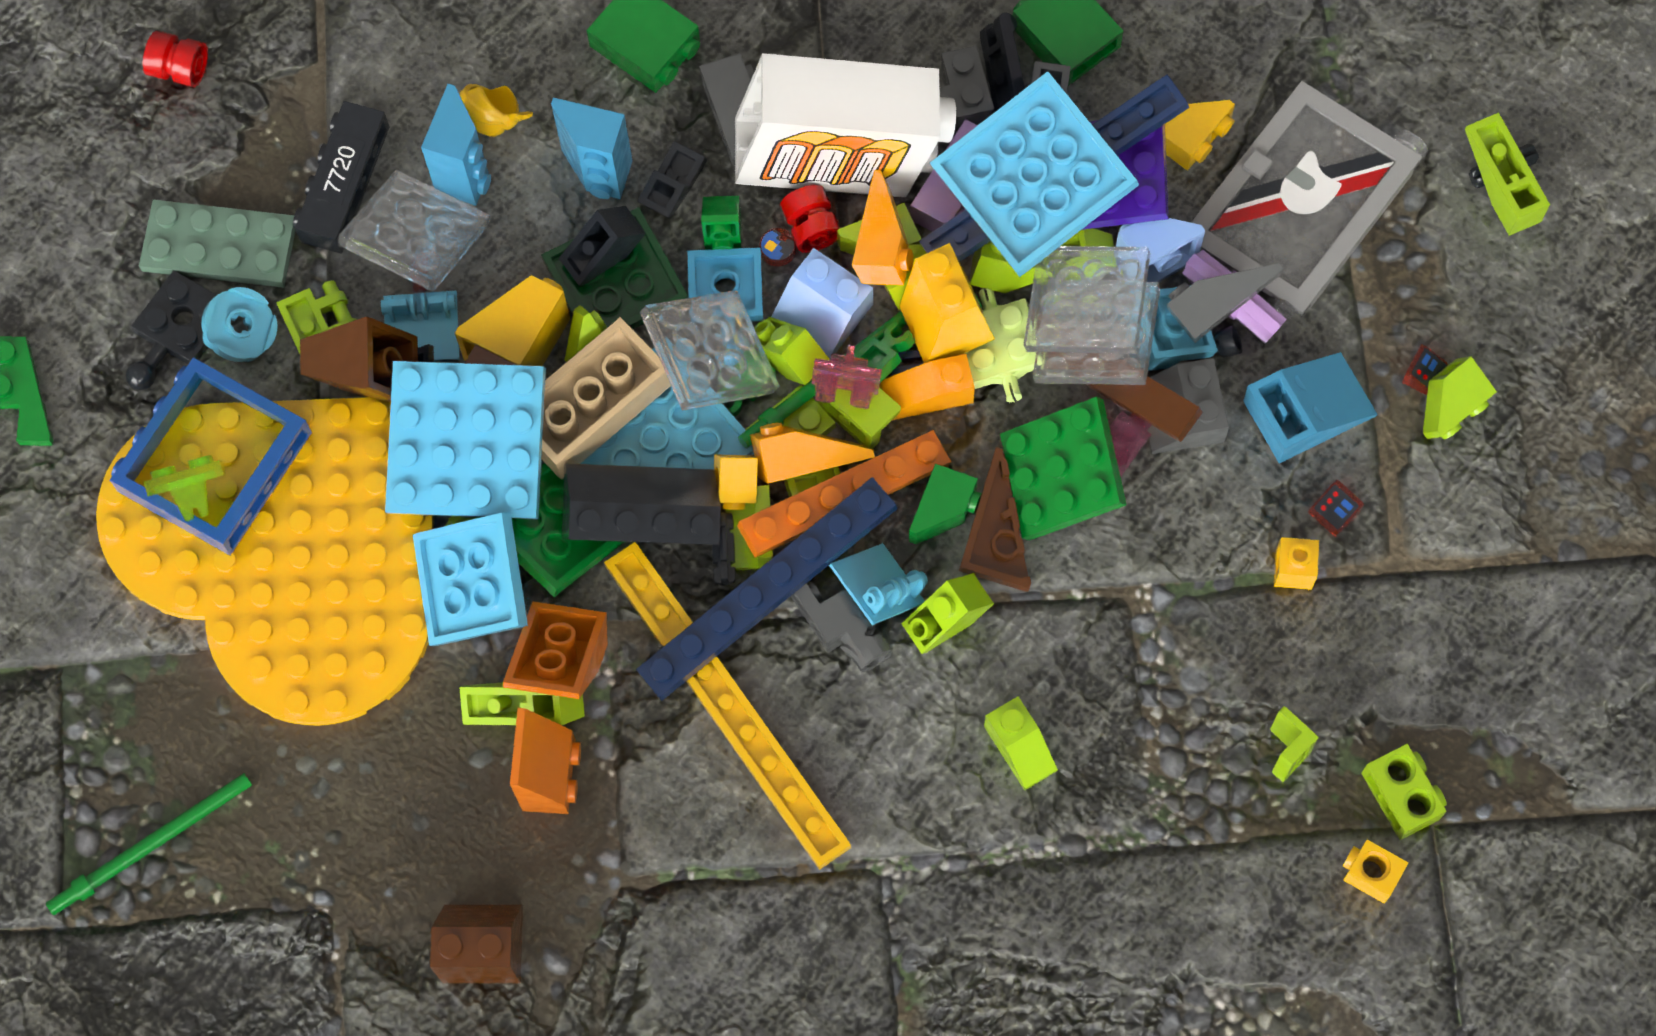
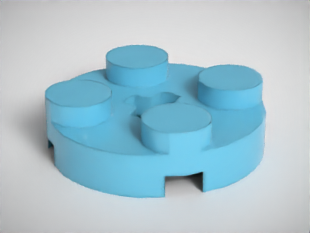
[201,287,278,362]

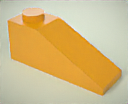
[852,170,913,285]
[878,354,975,420]
[750,423,875,483]

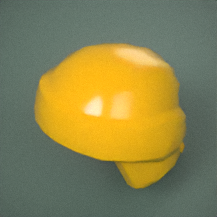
[459,84,533,137]

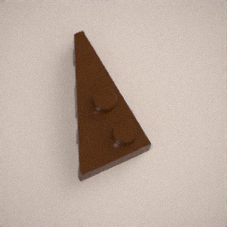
[959,447,1031,592]

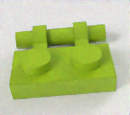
[276,280,357,354]

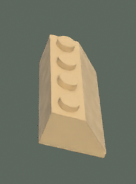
[541,317,673,480]

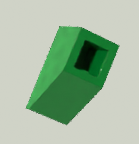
[701,196,742,250]

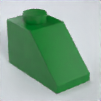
[909,464,982,544]

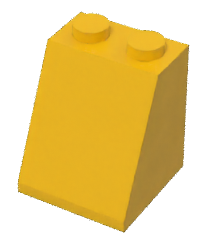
[900,243,995,363]
[455,275,571,366]

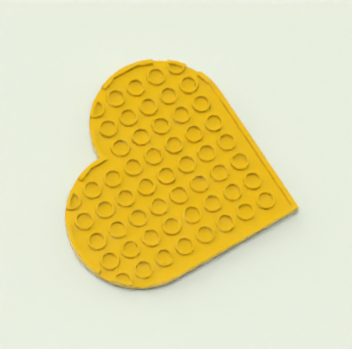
[96,397,434,726]

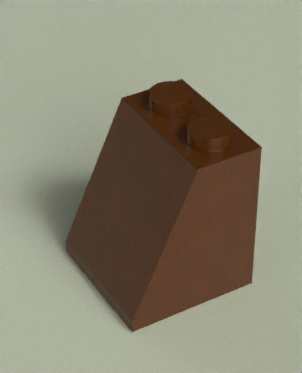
[300,316,418,402]
[430,904,523,983]

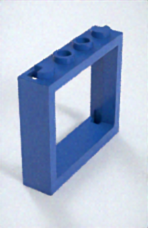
[110,358,312,556]

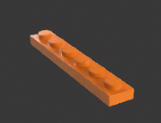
[737,430,951,558]

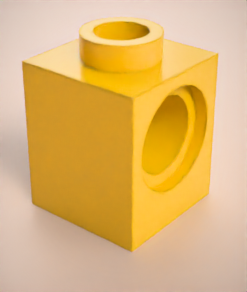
[714,454,758,510]
[1274,537,1319,590]
[1343,840,1408,904]

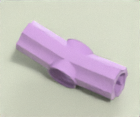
[1182,250,1287,344]

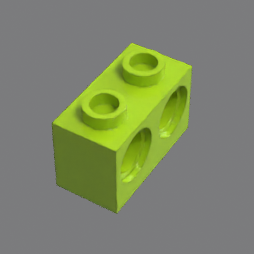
[1361,744,1447,840]

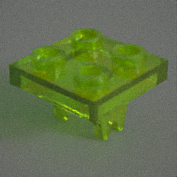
[144,455,227,521]

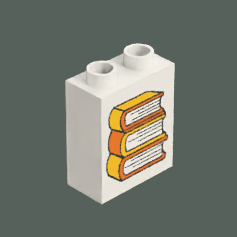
[735,53,956,197]

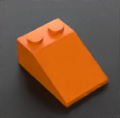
[503,601,608,699]
[510,708,581,814]

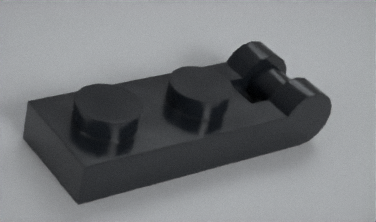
[980,12,1025,112]

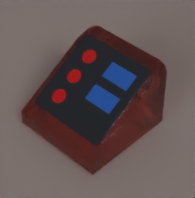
[1402,344,1449,395]
[1308,480,1364,537]

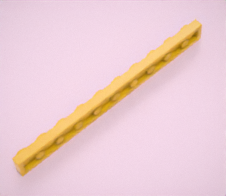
[604,542,851,870]

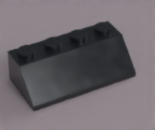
[562,463,721,545]

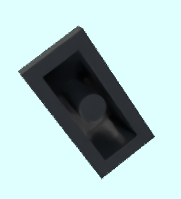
[559,206,646,286]

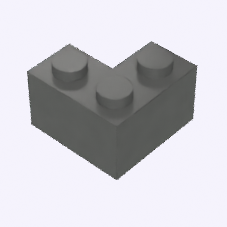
[939,45,994,137]

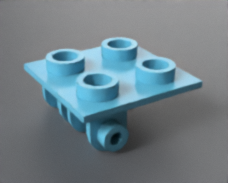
[381,290,460,362]
[829,543,928,625]

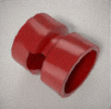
[143,30,208,88]
[780,185,840,253]

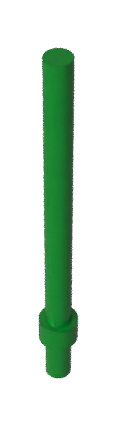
[738,311,907,448]
[45,773,252,916]

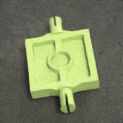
[964,289,1045,402]

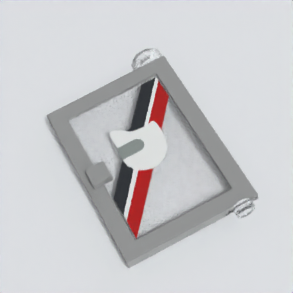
[1191,81,1428,318]

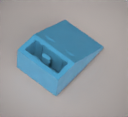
[1243,352,1377,464]

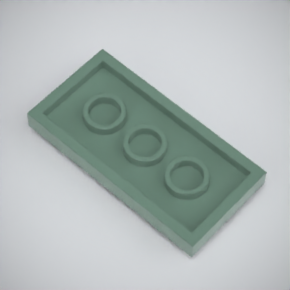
[139,200,296,288]

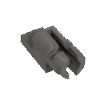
[791,580,892,672]

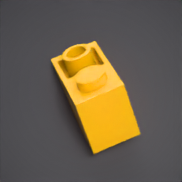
[1165,100,1235,171]

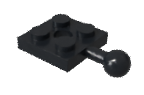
[126,270,217,390]

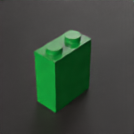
[587,0,700,93]
[1013,0,1123,86]

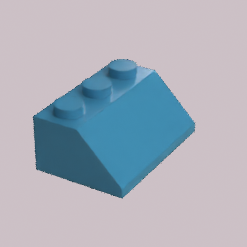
[421,84,491,206]
[551,97,633,199]

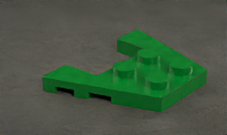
[0,336,53,446]

